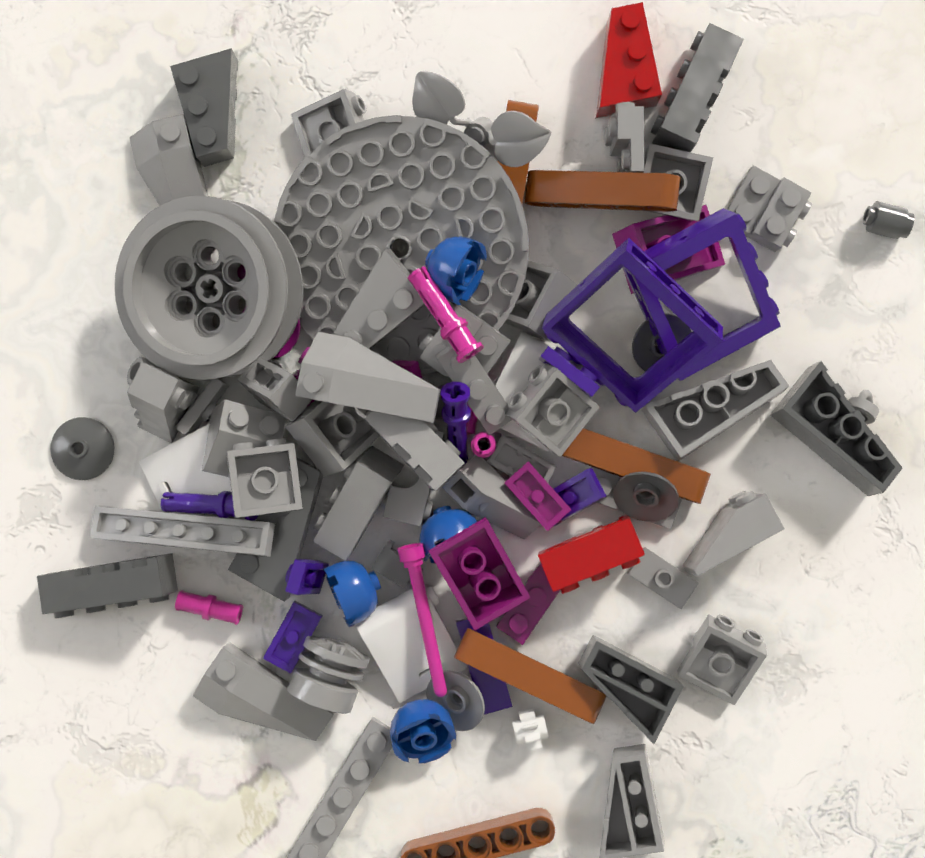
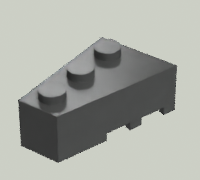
[170,48,238,167]

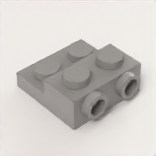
[291,89,366,157]
[604,102,644,173]
[727,165,812,252]
[418,305,511,377]
[506,363,600,457]
[226,438,303,518]
[677,614,767,705]

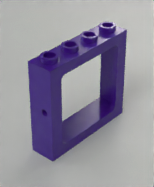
[623,208,781,381]
[542,238,723,413]

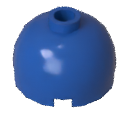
[425,236,487,305]
[419,506,478,564]
[323,561,381,627]
[390,699,457,763]

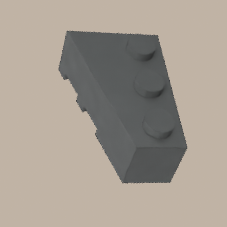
[578,635,684,744]

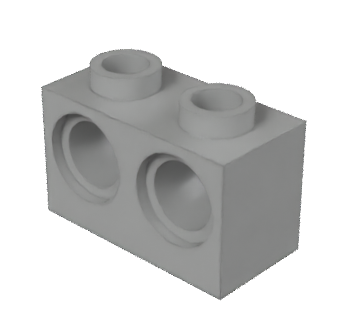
[238,357,313,422]

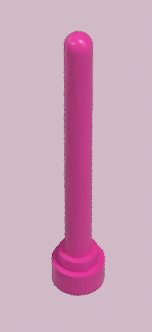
[397,543,447,697]

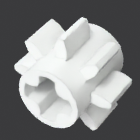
[512,708,549,751]

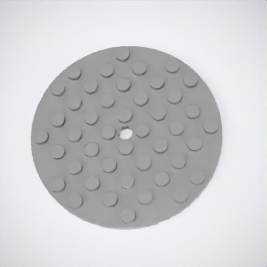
[274,115,529,375]

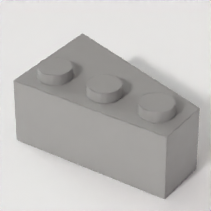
[127,362,200,443]
[364,411,465,491]

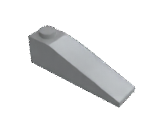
[295,332,440,423]

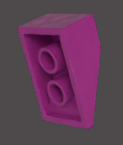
[612,205,725,294]
[428,517,531,631]

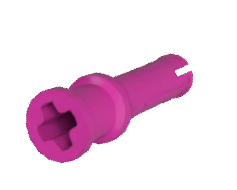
[408,266,484,363]

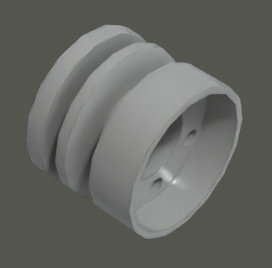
[287,636,370,714]

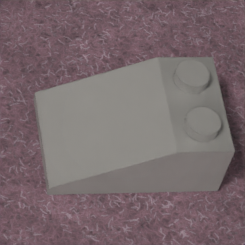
[285,400,380,477]
[683,491,785,576]

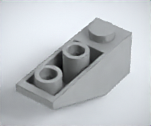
[442,455,541,539]

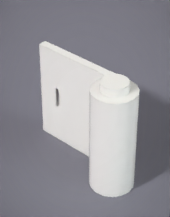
[495,332,584,451]
[139,424,231,516]
[356,586,467,703]

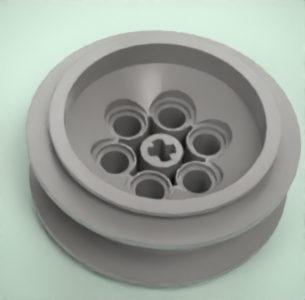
[114,196,303,380]

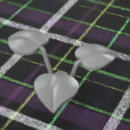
[412,71,551,167]

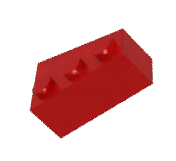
[595,2,662,119]
[538,514,645,594]

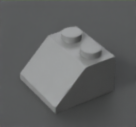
[644,144,714,222]
[505,261,577,343]
[202,399,286,477]

